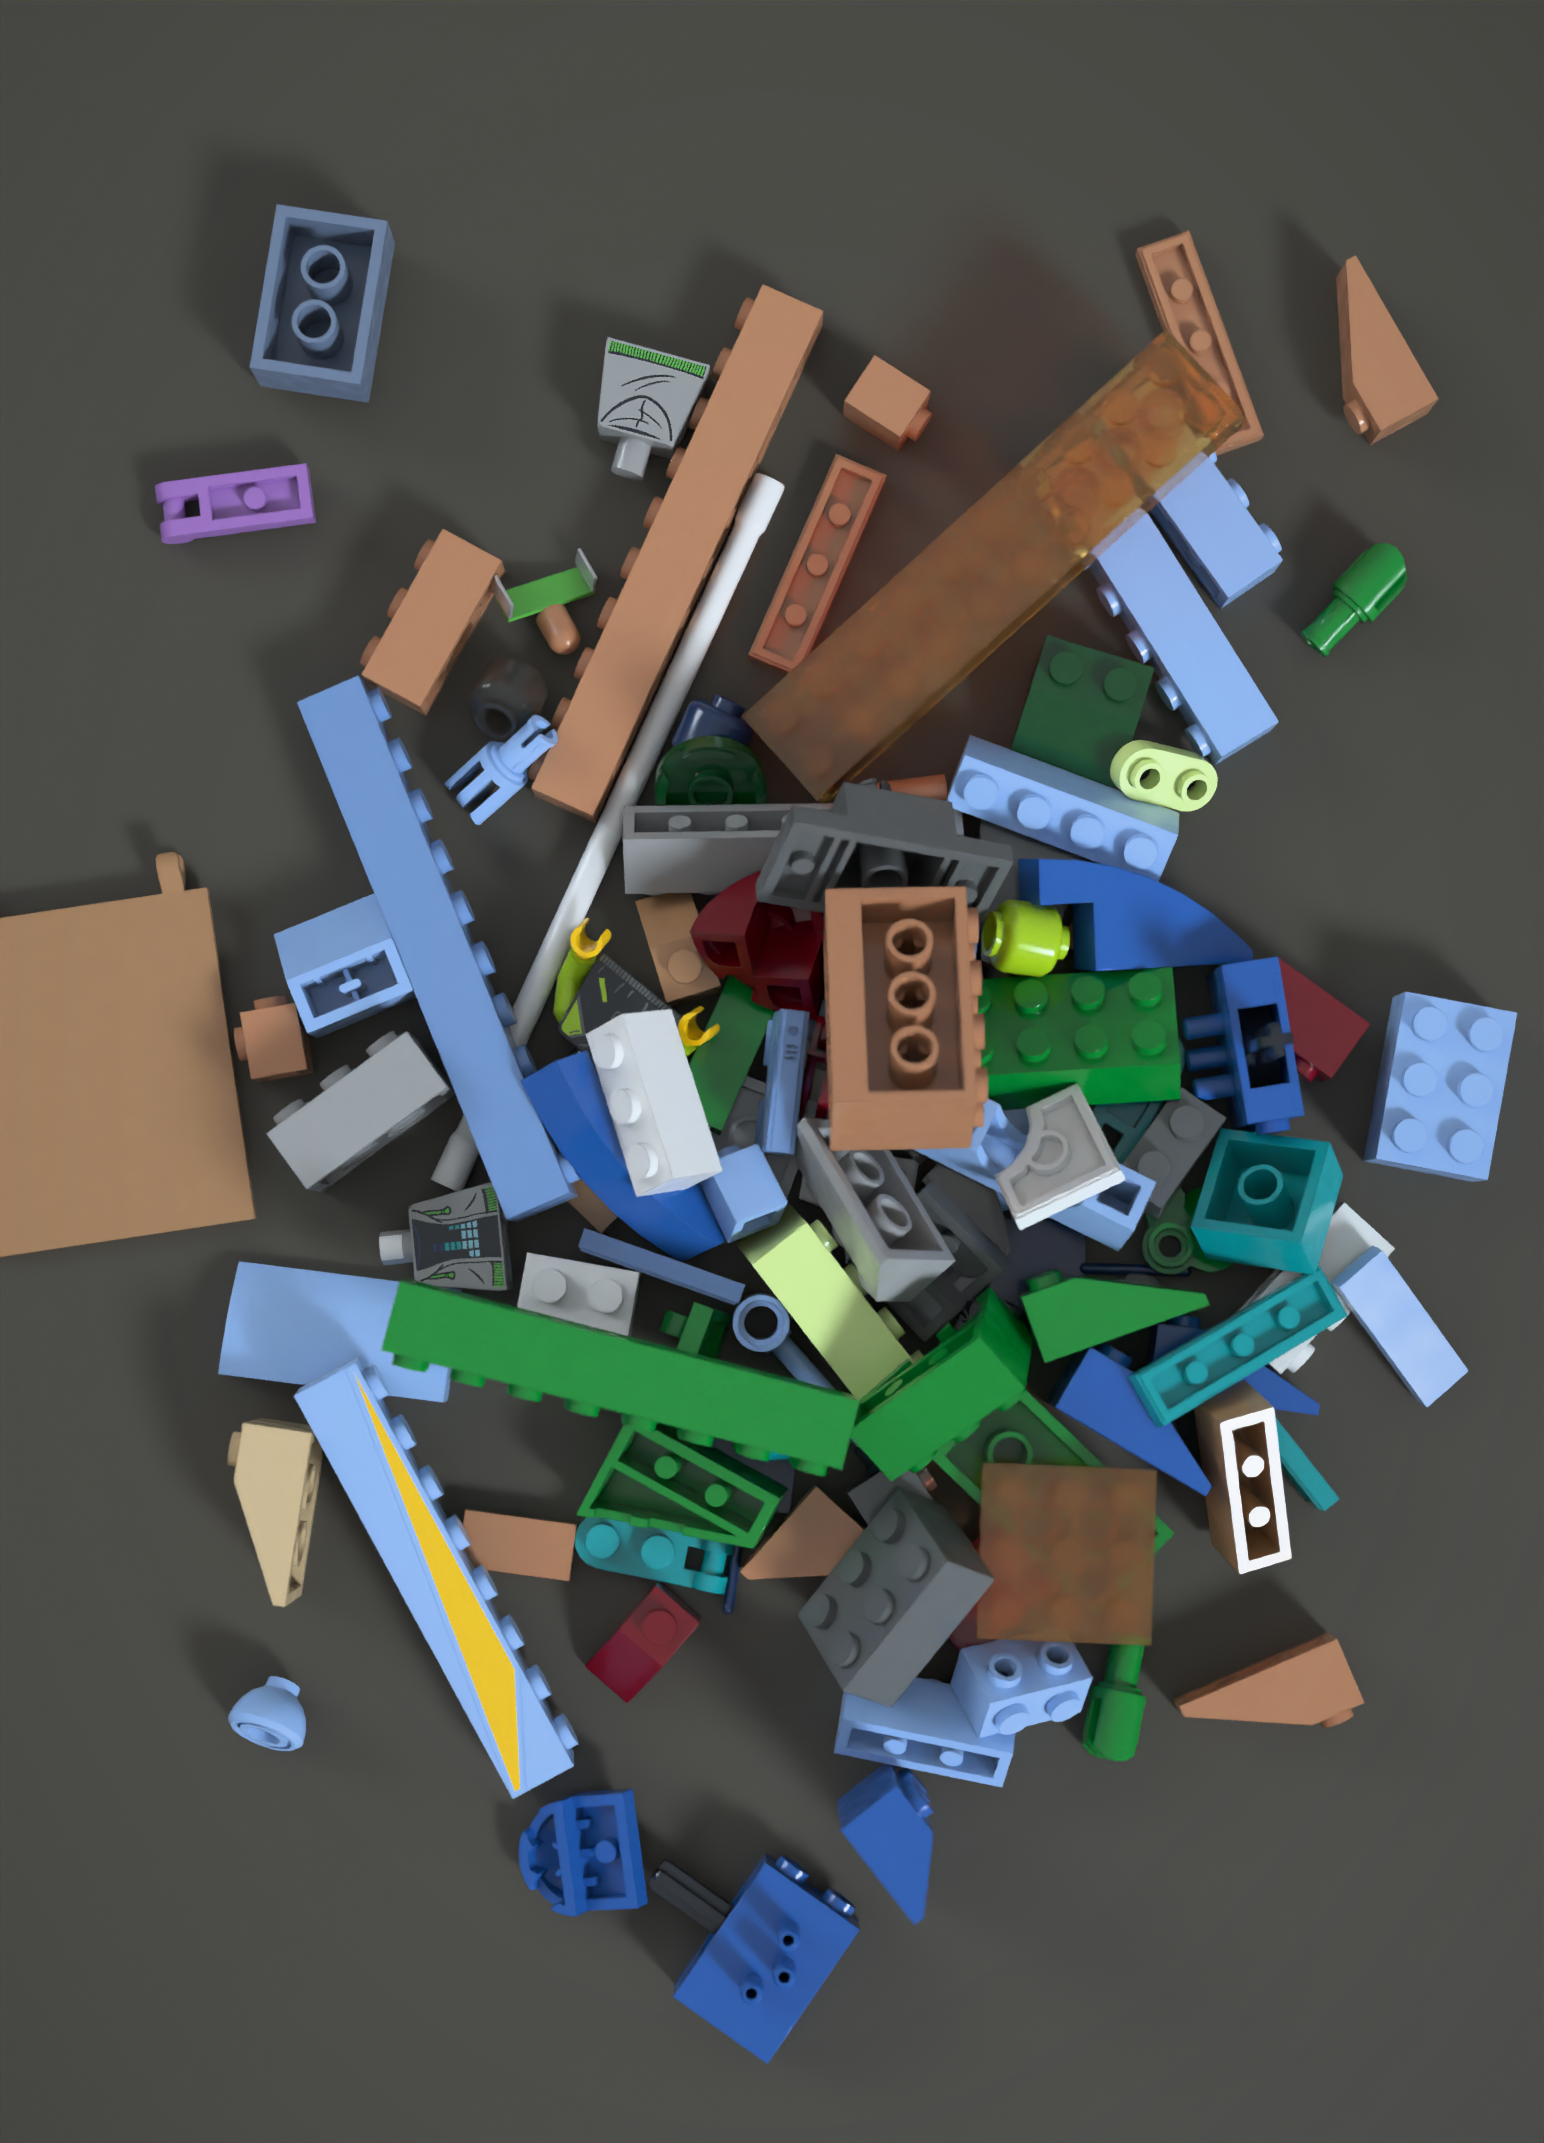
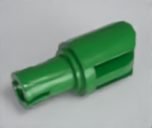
[1300,543,1408,658]
[1082,1631,1147,1761]

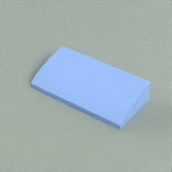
[218,1261,462,1402]

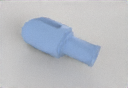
[444,715,558,825]

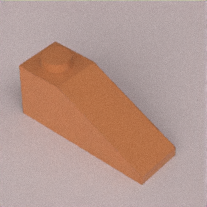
[1336,255,1439,445]
[1172,1633,1364,1728]

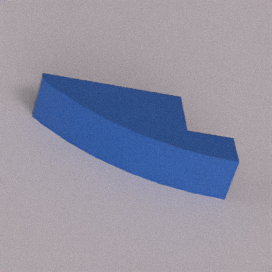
[1018,859,1253,971]
[521,1050,726,1262]

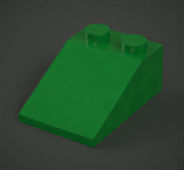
[1018,1268,1209,1363]

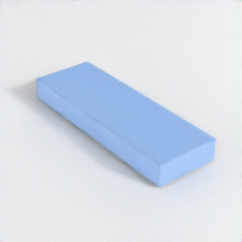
[1331,1245,1468,1407]

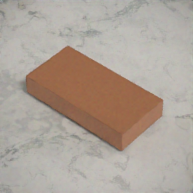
[463,1508,578,1581]

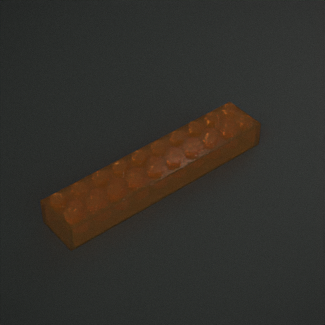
[742,329,1244,803]

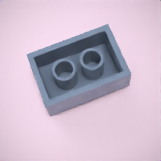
[249,204,395,403]

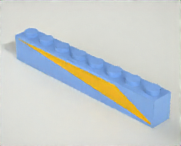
[294,1356,579,1799]

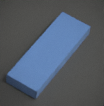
[578,1228,745,1305]

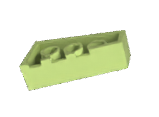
[736,1203,924,1400]

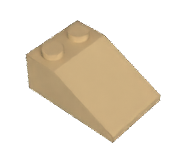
[228,1418,324,1607]

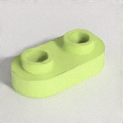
[1110,740,1218,811]

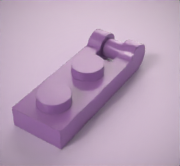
[155,463,316,544]

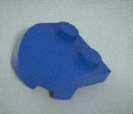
[519,1789,648,1916]

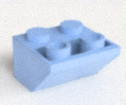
[274,894,417,1038]

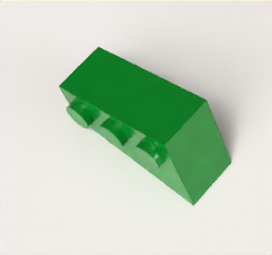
[851,1287,1034,1482]
[576,1422,789,1549]

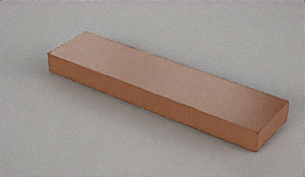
[1135,231,1264,456]
[748,454,887,680]

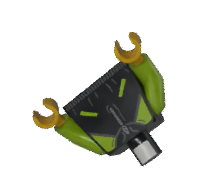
[553,918,720,1071]

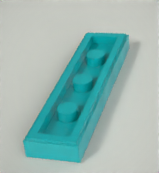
[1128,1266,1348,1428]

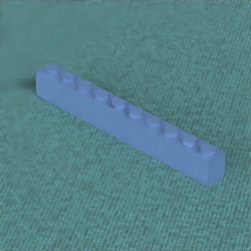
[297,675,581,1223]

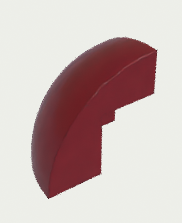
[690,870,825,1020]

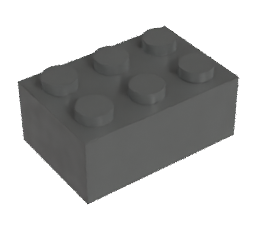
[797,1487,995,1707]

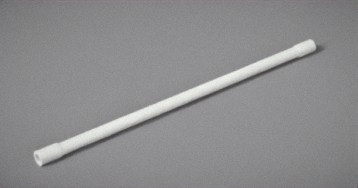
[431,473,785,1192]

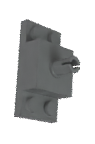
[755,778,1014,925]

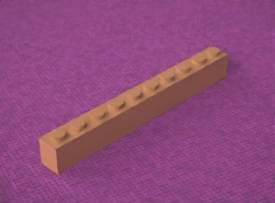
[527,284,823,824]

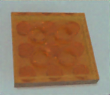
[975,1462,1157,1645]

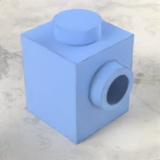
[700,1143,788,1243]

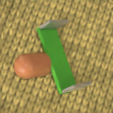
[492,548,598,655]

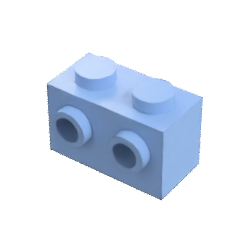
[950,1624,1093,1738]

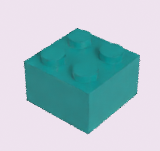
[1191,1128,1343,1275]

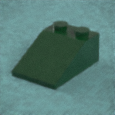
[1010,635,1154,789]

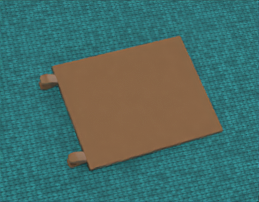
[0,852,257,1257]

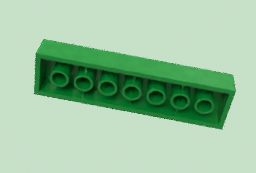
[381,1278,860,1476]

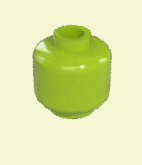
[981,899,1070,977]

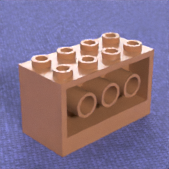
[823,886,988,1151]

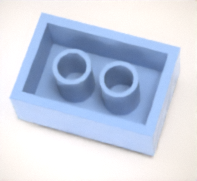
[1363,992,1517,1182]

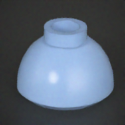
[228,1676,306,1751]

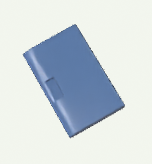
[754,1009,810,1156]

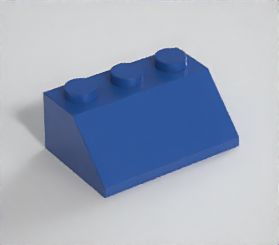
[837,1763,934,1925]

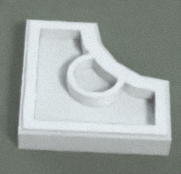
[994,1083,1126,1230]

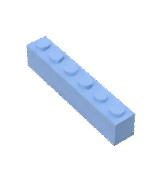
[1038,438,1279,765]

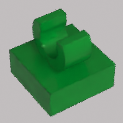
[659,1302,733,1359]

